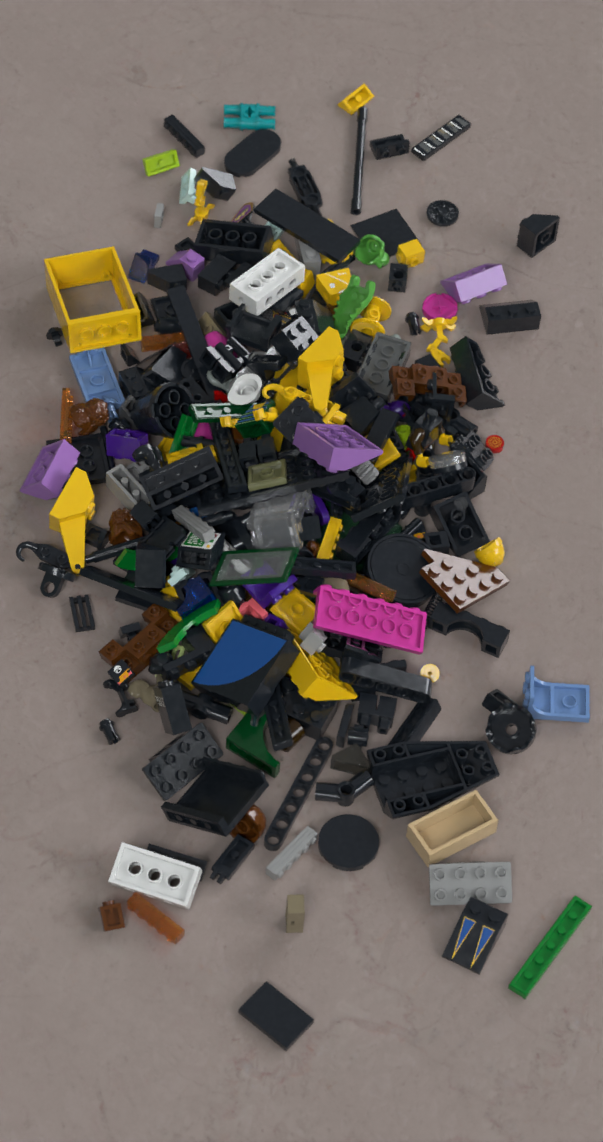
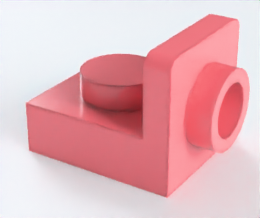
[238,598,268,620]

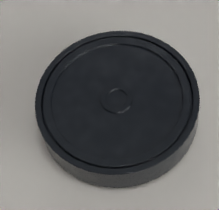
[363,533,435,608]

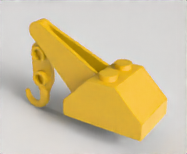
[262,327,344,416]

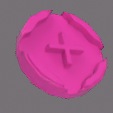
[422,293,458,320]

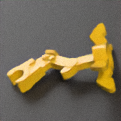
[187,179,215,226]
[420,316,458,368]

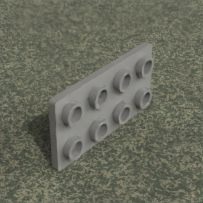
[429,861,512,906]

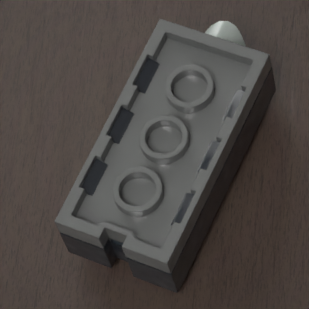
[358,332,411,405]

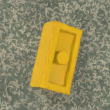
[337,83,375,115]

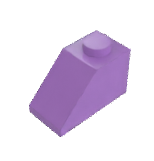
[166,249,205,282]

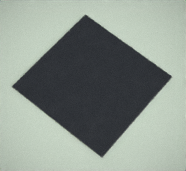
[350,208,422,257]

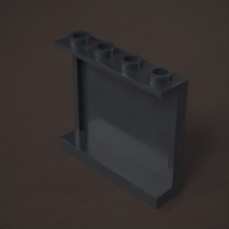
[161,757,269,837]

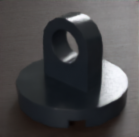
[38,562,76,598]

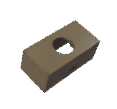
[285,894,305,933]

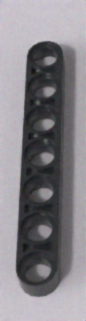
[264,737,333,851]

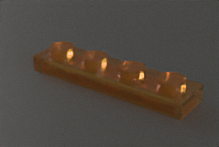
[60,388,74,443]

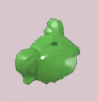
[355,234,389,268]

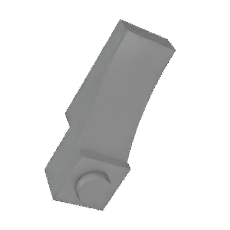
[298,619,328,656]

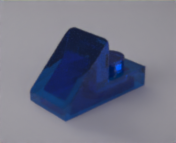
[128,249,159,284]

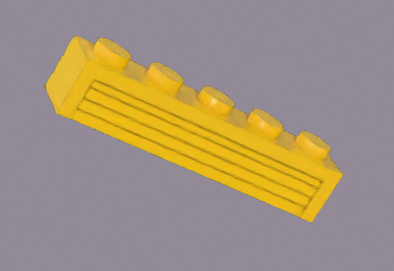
[317,517,343,560]

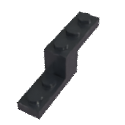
[162,623,215,681]

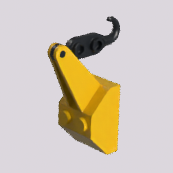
[16,467,96,576]

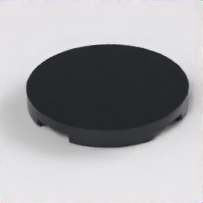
[318,814,379,871]

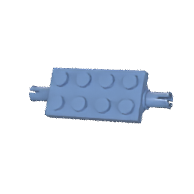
[69,348,125,423]

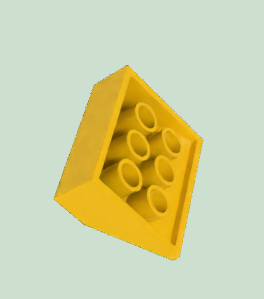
[287,629,358,701]

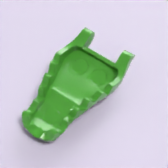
[332,275,376,340]

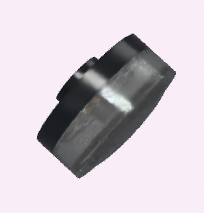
[428,450,468,474]

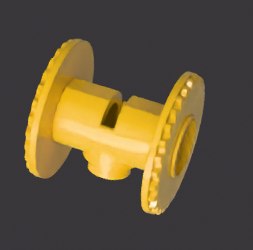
[350,296,391,342]

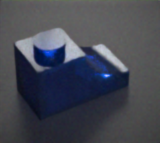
[177,576,216,619]

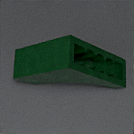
[226,713,280,778]

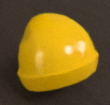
[474,537,505,567]

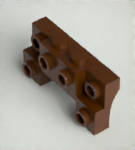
[388,364,467,407]
[98,604,179,683]

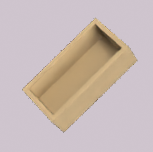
[406,790,498,867]

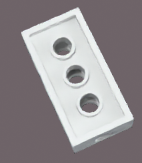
[229,248,305,316]
[108,842,202,910]

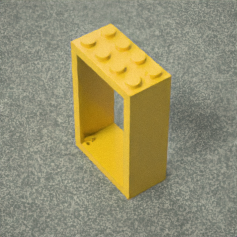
[44,246,142,354]

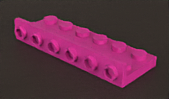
[313,584,427,655]

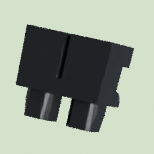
[199,342,245,384]
[239,433,278,473]
[357,692,398,735]

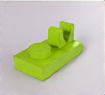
[142,149,180,177]

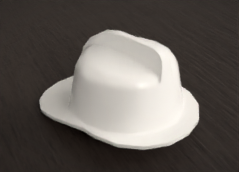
[227,373,262,405]

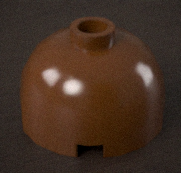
[229,804,266,843]

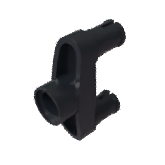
[231,507,279,550]

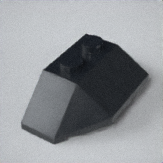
[340,636,383,664]

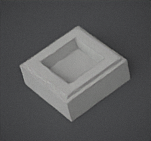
[154,203,164,228]

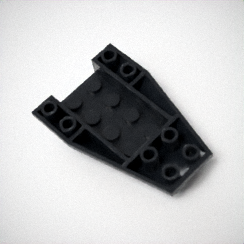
[367,741,500,819]

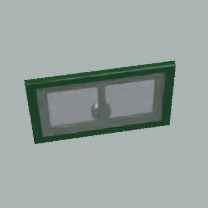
[210,547,299,587]

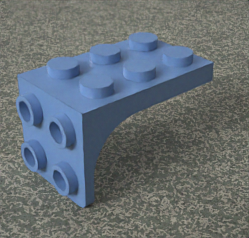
[522,666,590,723]

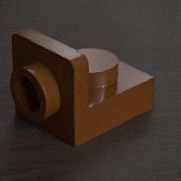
[98,900,125,932]

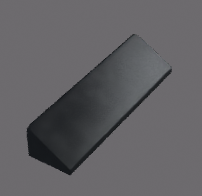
[388,698,441,745]

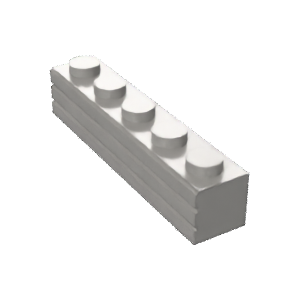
[172,505,216,543]
[266,826,317,881]

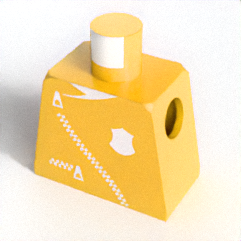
[316,268,351,306]

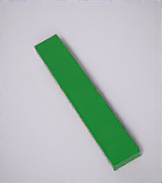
[508,896,592,999]

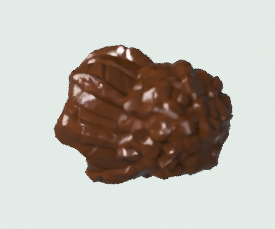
[70,398,109,435]
[108,508,144,546]

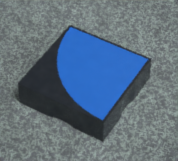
[191,618,300,717]

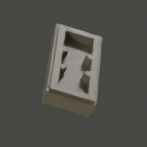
[198,312,227,338]

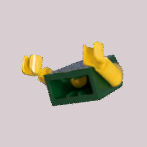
[220,399,279,438]

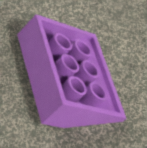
[293,422,383,473]

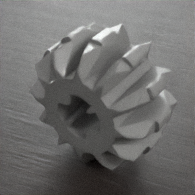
[350,460,379,485]

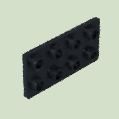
[142,723,224,801]

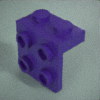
[242,561,298,609]

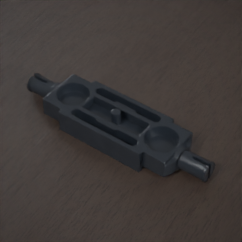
[288,158,323,216]

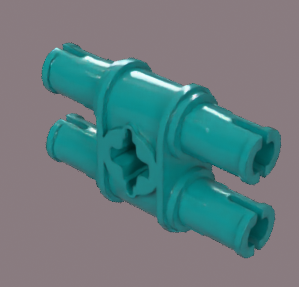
[224,102,275,131]

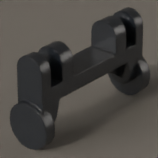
[103,679,138,718]

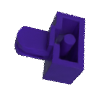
[106,428,148,462]

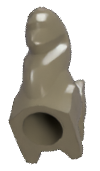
[128,674,163,712]

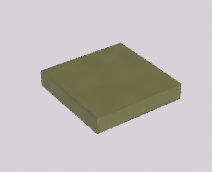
[248,459,287,492]

